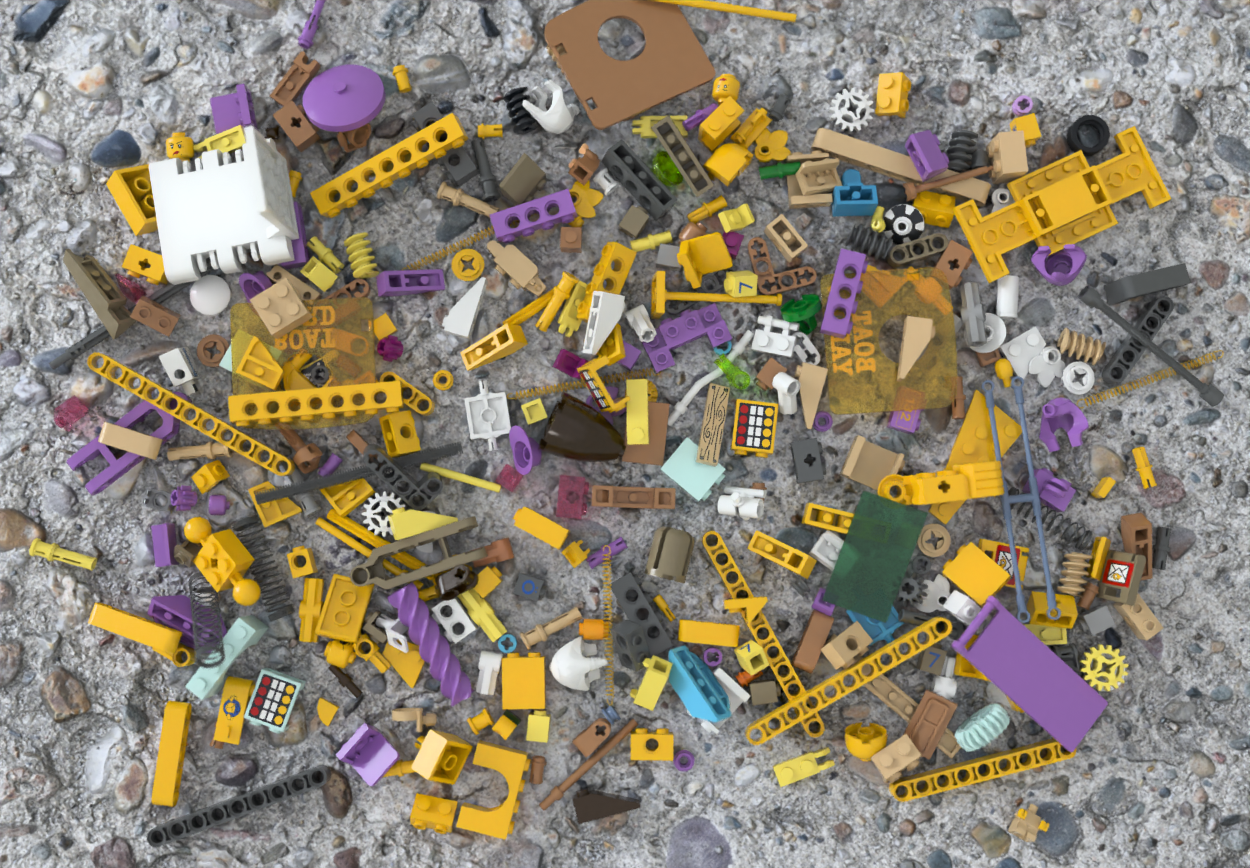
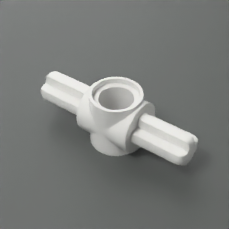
[931,656,957,700]

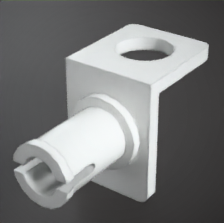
[376,614,409,653]

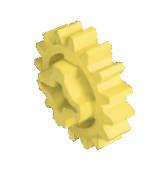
[1080,644,1129,691]

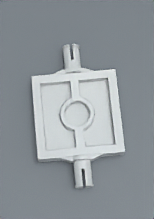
[464,380,511,451]

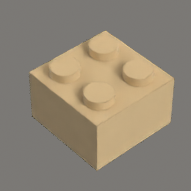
[986,130,1028,184]
[250,278,313,339]

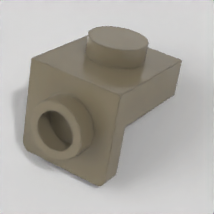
[173,539,203,568]
[363,610,388,644]

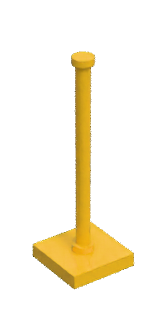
[651,271,782,319]

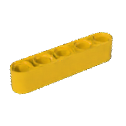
[88,602,183,653]
[151,700,192,807]

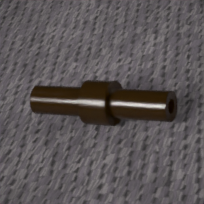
[328,664,363,698]

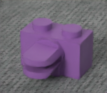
[1022,468,1076,512]

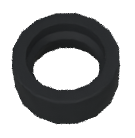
[1067,115,1110,157]

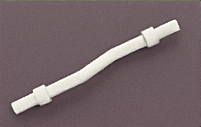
[668,330,754,426]

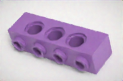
[490,189,578,243]
[819,248,868,339]

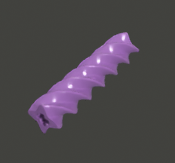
[387,582,474,707]

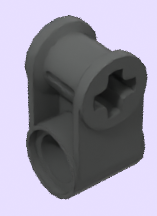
[1051,643,1081,677]

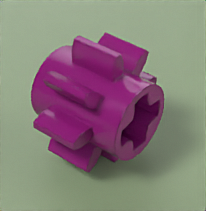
[377,335,403,362]

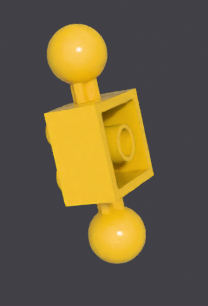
[184,517,261,606]

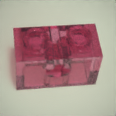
[556,475,589,519]

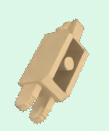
[487,240,547,297]

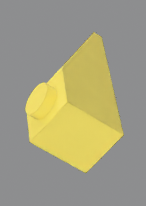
[626,379,649,445]
[388,507,458,540]

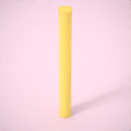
[420,462,502,493]

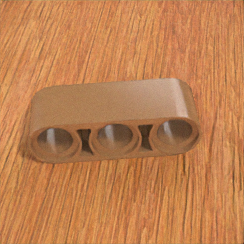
[791,609,834,674]

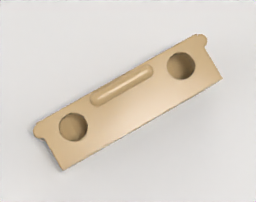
[266,264,322,310]

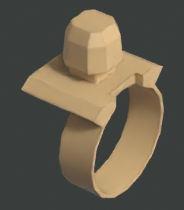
[392,708,437,732]

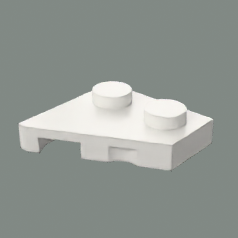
[998,326,1046,382]

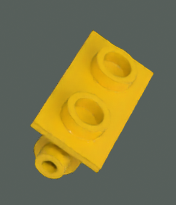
[730,108,772,149]

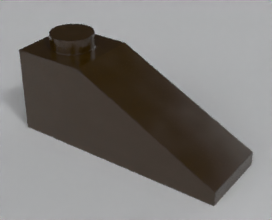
[572,788,641,824]

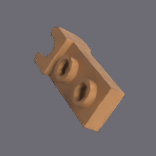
[270,51,321,107]

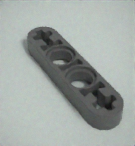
[665,266,736,315]

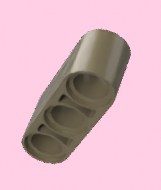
[886,233,948,268]

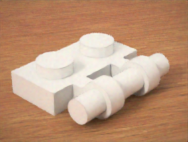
[751,315,800,358]

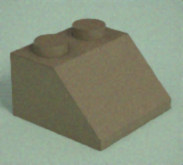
[499,153,547,206]

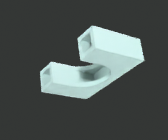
[185,615,269,700]

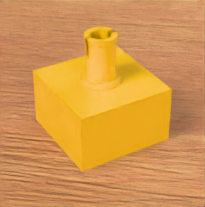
[411,729,473,785]

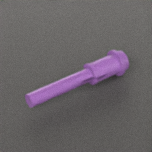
[297,0,326,49]

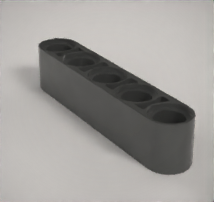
[1102,296,1174,384]

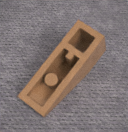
[1121,513,1152,581]

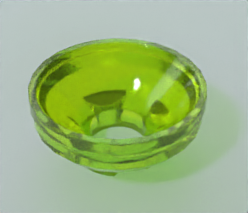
[651,151,683,187]

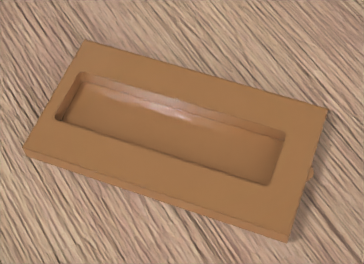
[902,689,958,760]

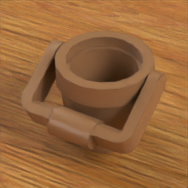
[337,123,371,152]

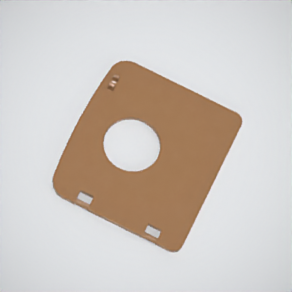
[544,0,715,130]

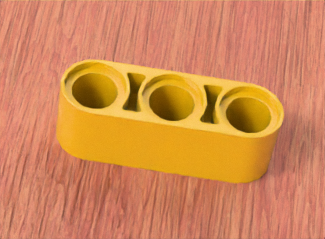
[380,372,435,416]
[677,619,740,647]

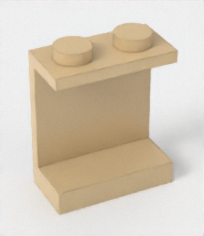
[785,151,833,209]
[839,435,905,492]

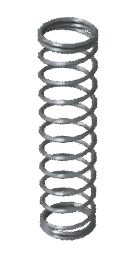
[1008,487,1093,550]

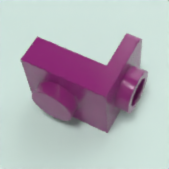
[552,348,589,380]

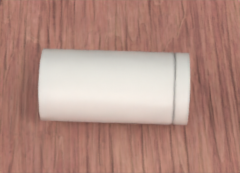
[996,275,1019,320]

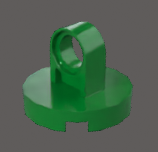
[780,294,822,335]

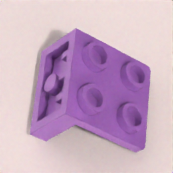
[210,84,258,135]

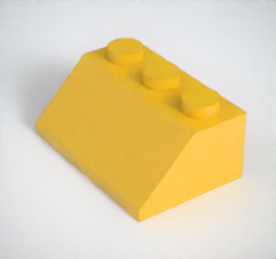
[106,164,158,236]

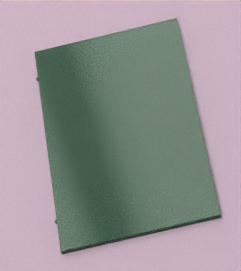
[822,490,928,623]

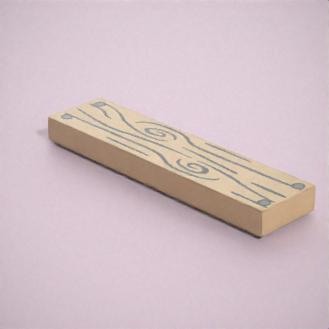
[696,383,730,467]

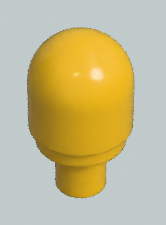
[994,358,1013,388]

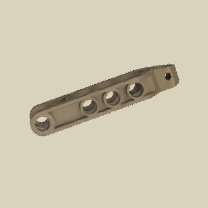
[350,516,488,590]

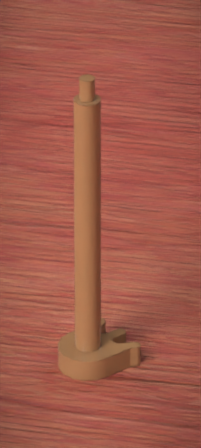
[903,166,994,202]

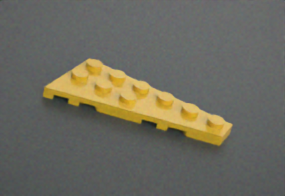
[928,389,1022,525]

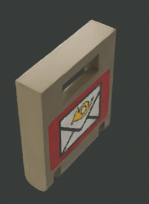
[1096,550,1146,606]

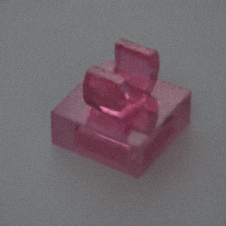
[495,464,524,493]

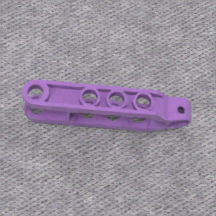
[66,392,192,496]

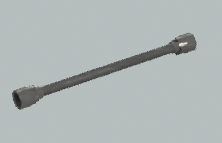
[1078,285,1224,407]

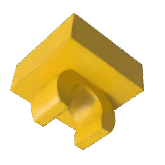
[561,540,590,568]

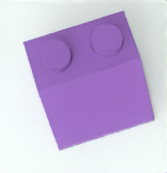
[905,130,949,182]

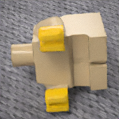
[1008,804,1050,842]

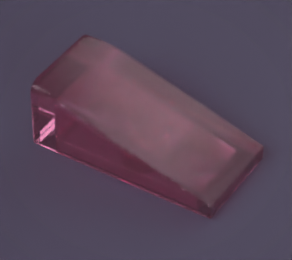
[115,273,146,304]

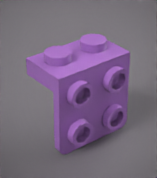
[336,723,400,787]

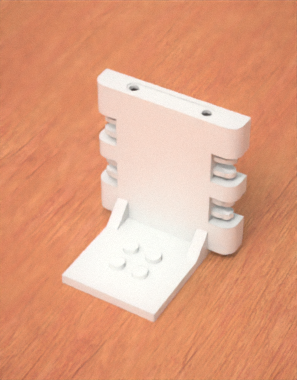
[149,126,299,285]

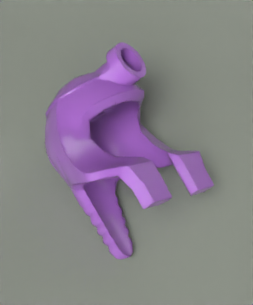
[1031,244,1087,286]
[1039,397,1089,452]

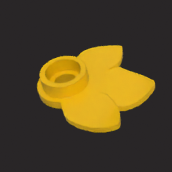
[754,128,791,163]
[569,180,604,218]

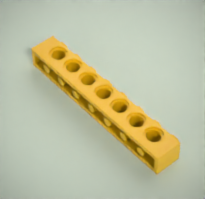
[310,113,469,218]
[228,381,404,426]

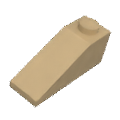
[897,316,936,382]
[794,362,828,429]

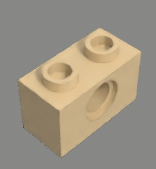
[764,214,808,263]
[1113,593,1164,641]
[820,621,873,670]

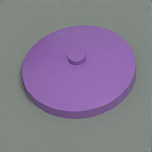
[303,64,386,132]

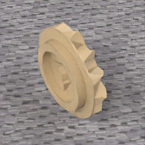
[917,524,951,557]

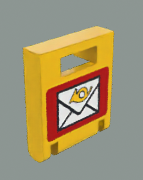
[978,539,1030,589]

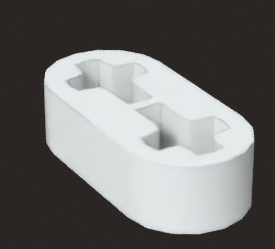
[792,332,820,365]

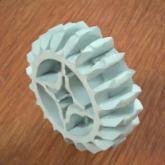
[954,703,1010,752]

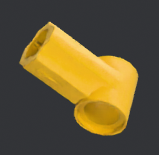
[152,642,196,667]

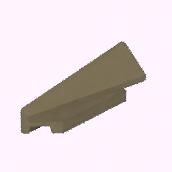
[63,249,137,339]

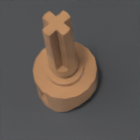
[275,421,323,474]

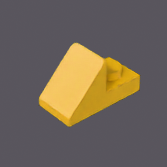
[723,596,768,624]

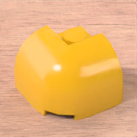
[702,143,754,187]

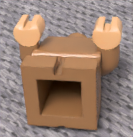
[568,143,600,185]

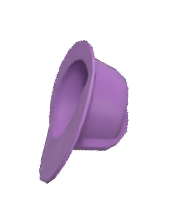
[239,271,273,317]
[509,425,542,475]

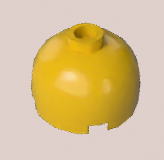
[844,722,887,762]

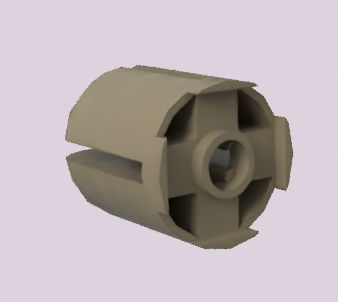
[644,526,695,584]

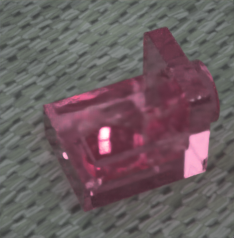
[53,395,89,432]

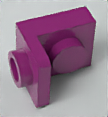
[722,230,744,260]

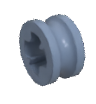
[602,704,621,725]

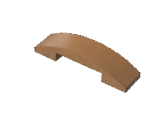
[591,485,676,509]

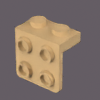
[871,734,922,784]

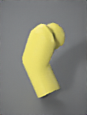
[870,206,886,233]

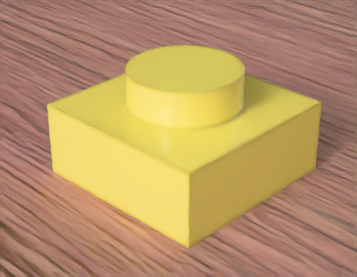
[521,398,548,425]

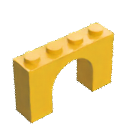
[456,740,531,840]

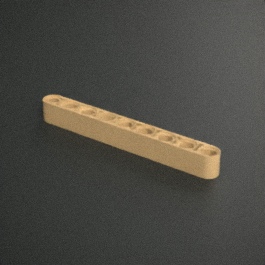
[811,128,991,206]

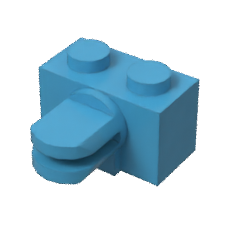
[831,169,878,217]

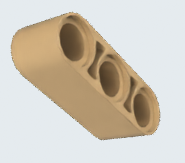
[97,422,163,460]

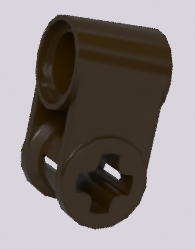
[435,565,478,601]

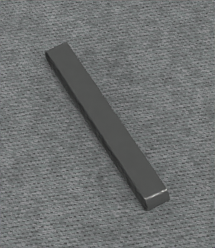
[147,765,331,847]

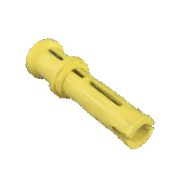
[29,538,97,571]

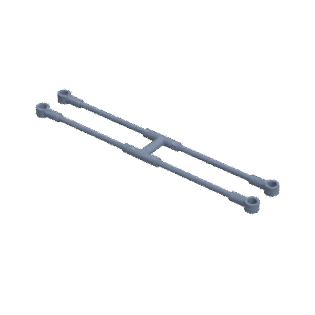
[981,376,1061,623]

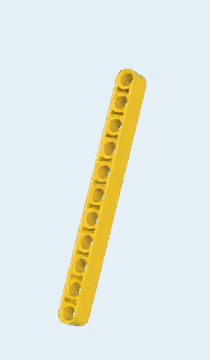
[87,352,295,476]
[702,531,825,737]
[745,617,952,745]

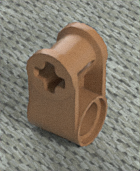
[572,718,611,758]

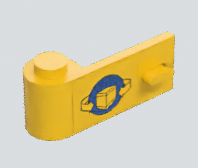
[214,676,256,745]

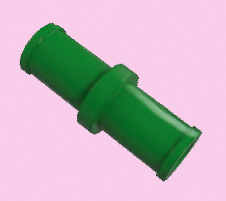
[759,161,801,180]

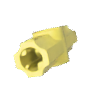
[457,583,507,642]

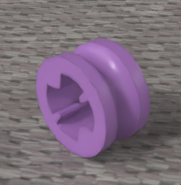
[703,647,722,667]

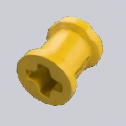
[467,708,495,735]

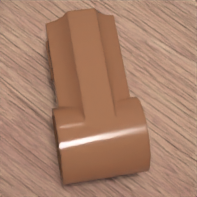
[471,537,515,568]

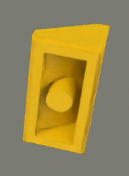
[1085,537,1111,581]

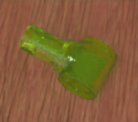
[714,353,751,390]

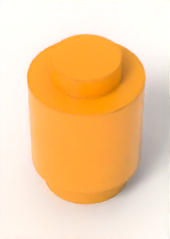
[579,619,609,640]

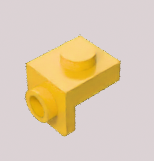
[191,460,230,494]

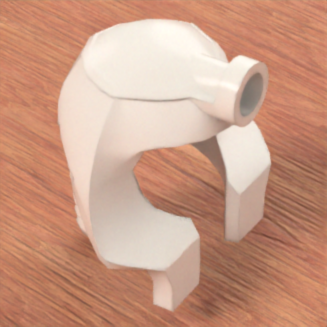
[522,79,580,134]
[549,637,608,691]

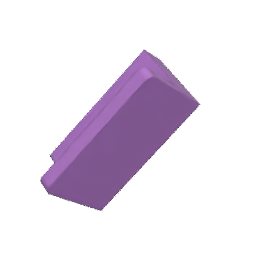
[151,523,179,567]

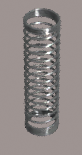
[232,515,295,622]
[189,572,225,668]

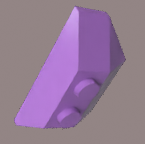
[147,595,227,653]

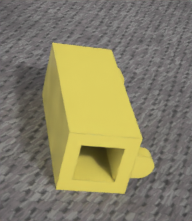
[630,655,673,711]

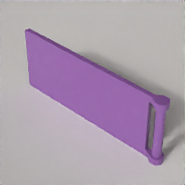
[951,595,1108,752]

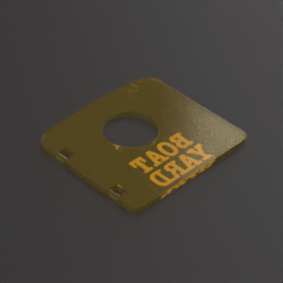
[820,267,957,415]
[230,297,377,430]

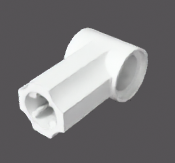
[624,304,657,343]
[772,372,800,415]
[476,651,503,695]

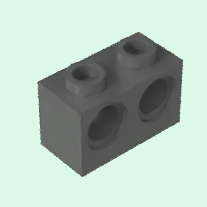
[610,619,651,672]

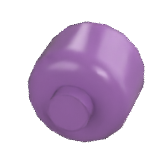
[209,495,230,515]

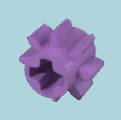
[171,485,197,511]

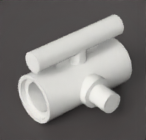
[718,486,766,521]

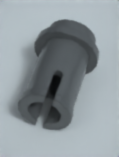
[768,94,791,122]

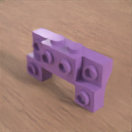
[641,303,732,374]

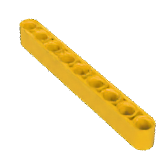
[889,738,1077,802]

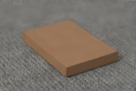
[622,401,670,466]

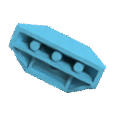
[669,645,732,723]

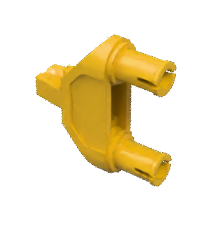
[282,347,342,408]

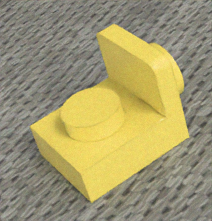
[718,203,755,233]

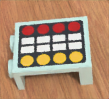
[244,667,306,733]

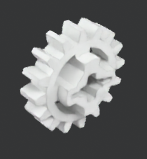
[829,88,874,134]
[362,491,407,537]

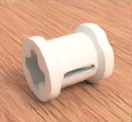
[593,168,620,196]

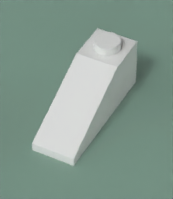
[442,277,488,340]
[582,291,625,355]

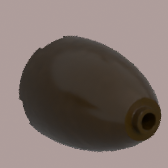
[538,391,626,462]

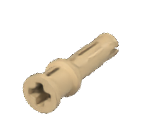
[437,181,500,218]
[167,439,234,461]
[520,606,583,650]

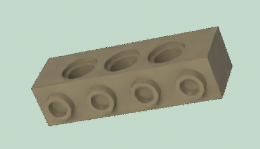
[651,115,714,197]

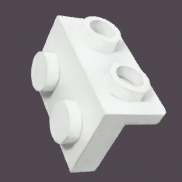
[809,530,862,579]

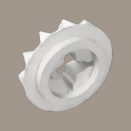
[1061,361,1095,395]

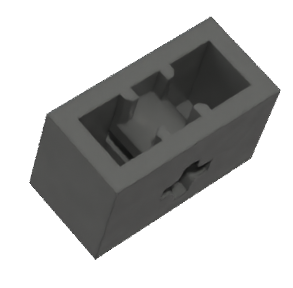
[790,438,826,484]

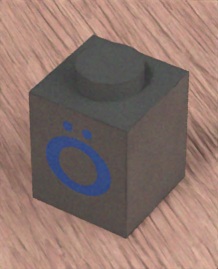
[513,573,547,601]

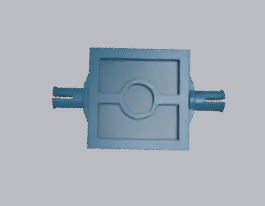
[845,585,904,647]

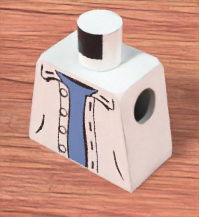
[159,347,200,396]

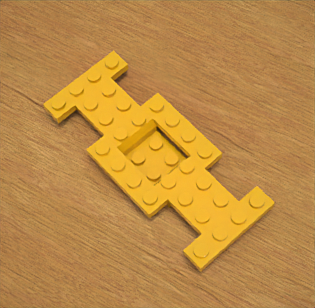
[952,126,1171,283]

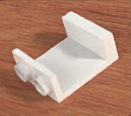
[685,666,751,734]

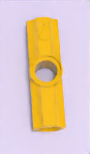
[299,578,324,642]

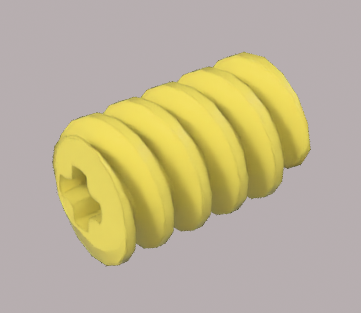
[344,232,379,279]

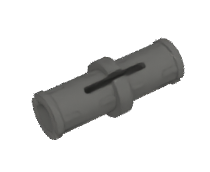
[1152,527,1172,570]

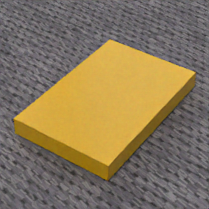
[315,574,375,644]

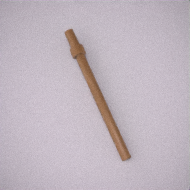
[539,719,639,811]

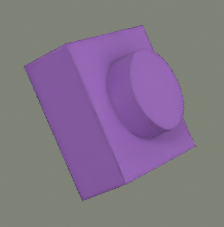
[811,587,839,616]

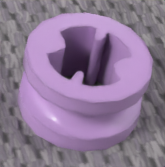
[1012,95,1033,116]

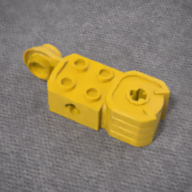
[878,461,1004,509]

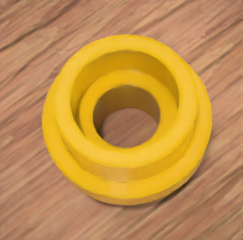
[433,370,454,391]

